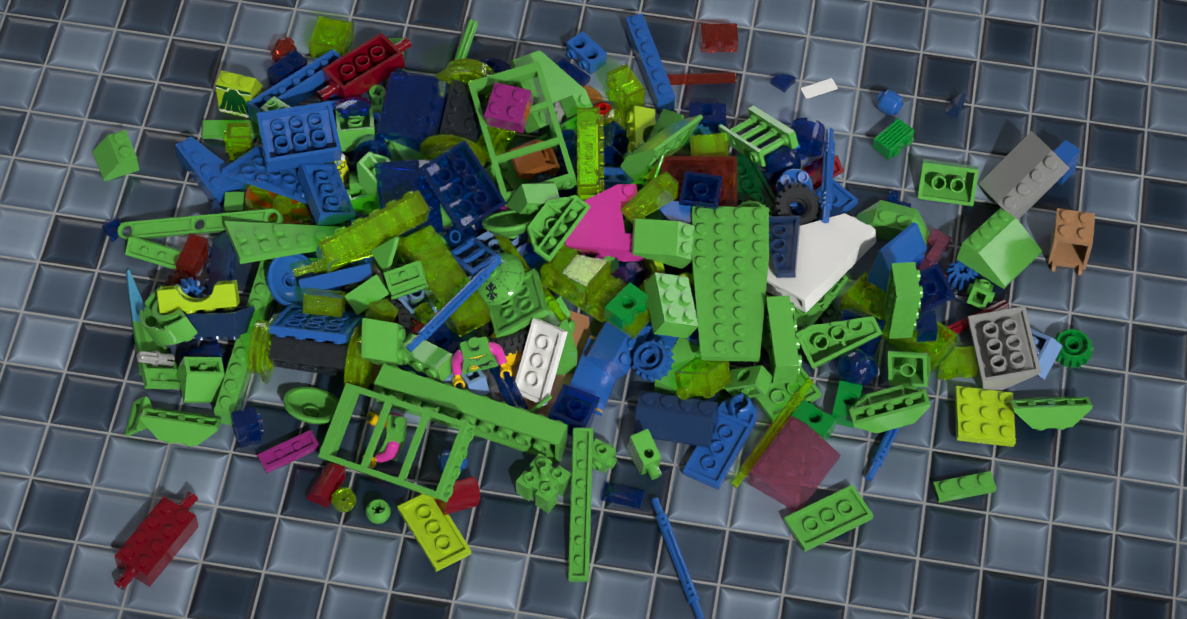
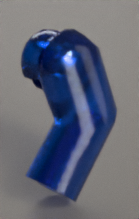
[888,190,911,208]

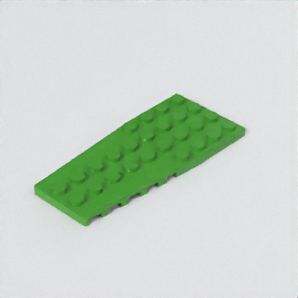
[692,206,769,362]

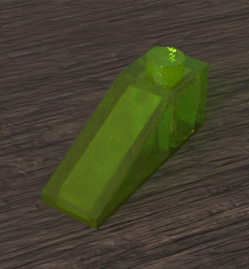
[621,171,678,223]

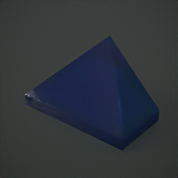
[601,482,645,509]

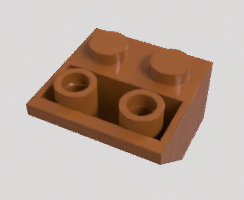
[509,139,560,182]

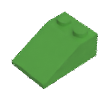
[335,104,376,152]
[632,218,695,269]
[362,318,406,366]

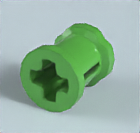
[369,85,386,105]

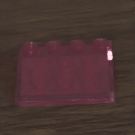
[748,416,841,512]

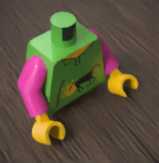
[451,337,512,389]
[363,412,407,469]

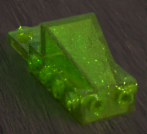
[540,245,651,339]

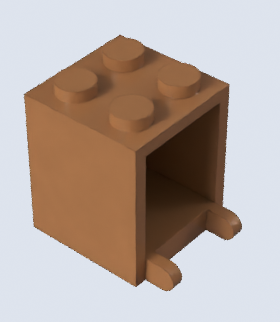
[1048,208,1095,276]

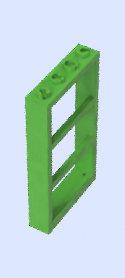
[468,61,578,207]
[318,383,475,502]

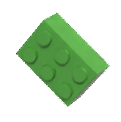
[644,272,699,338]

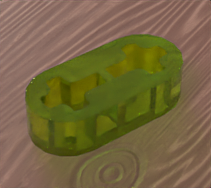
[414,302,435,325]

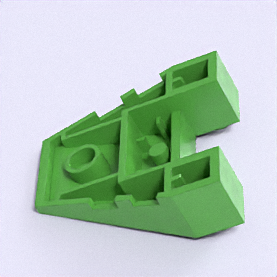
[511,50,593,134]

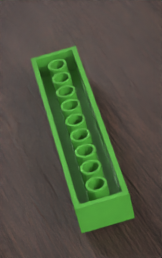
[374,364,568,464]

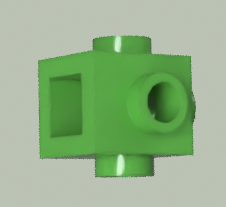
[966,278,995,310]
[592,438,617,474]

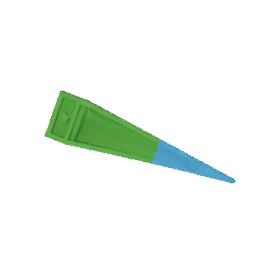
[126,269,181,389]

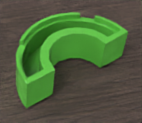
[139,286,198,346]

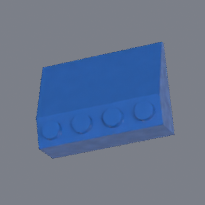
[256,101,342,172]

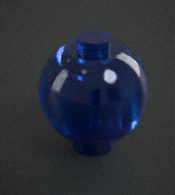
[763,145,801,184]
[837,348,878,386]

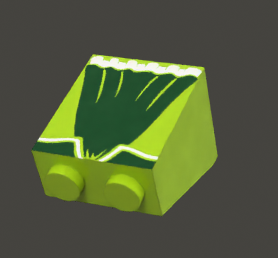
[215,70,266,118]

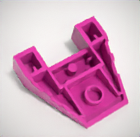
[565,184,643,262]

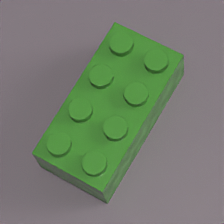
[884,262,923,339]
[763,295,802,384]

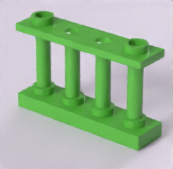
[718,105,799,167]

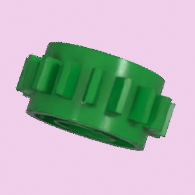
[1053,328,1094,369]

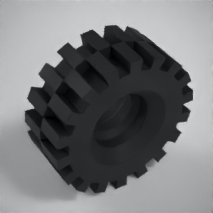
[772,183,822,226]

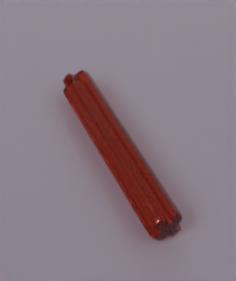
[667,72,737,85]

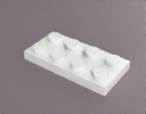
[512,318,568,406]

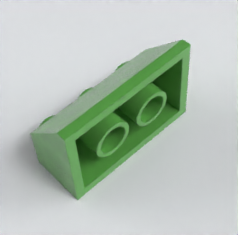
[918,159,979,206]

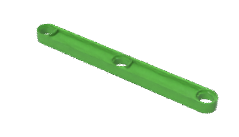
[118,209,283,240]

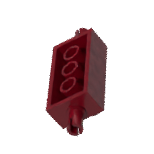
[316,32,412,102]
[114,491,199,590]

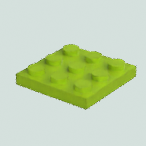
[954,386,1016,447]

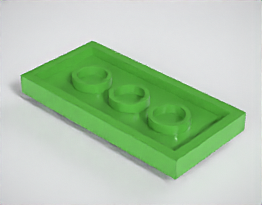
[784,484,874,552]

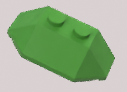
[357,152,418,221]
[526,195,591,262]
[856,200,930,246]
[849,384,931,434]
[1011,396,1093,430]
[140,408,223,446]

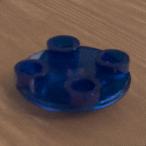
[335,96,372,118]

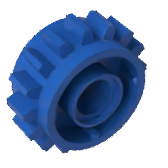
[631,339,674,382]

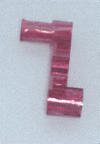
[917,229,952,286]

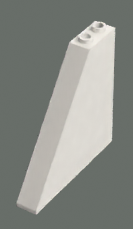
[766,213,876,313]

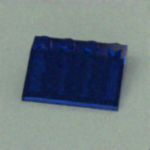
[376,72,449,155]
[418,140,507,233]
[374,159,444,239]

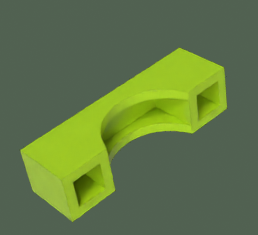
[626,105,656,179]
[157,280,240,315]

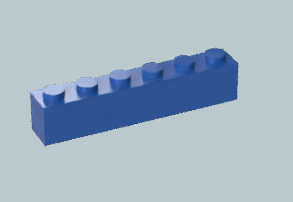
[625,13,675,113]
[247,49,342,125]

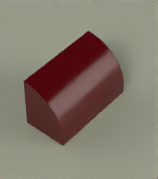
[306,463,346,508]
[435,476,480,515]

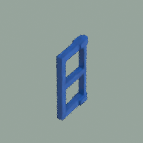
[447,237,501,276]

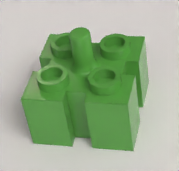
[516,453,572,513]

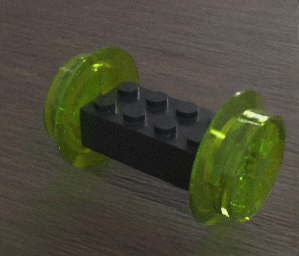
[420,59,496,181]
[248,314,374,389]

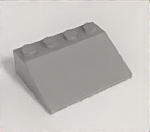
[979,131,1070,220]
[968,306,1041,391]

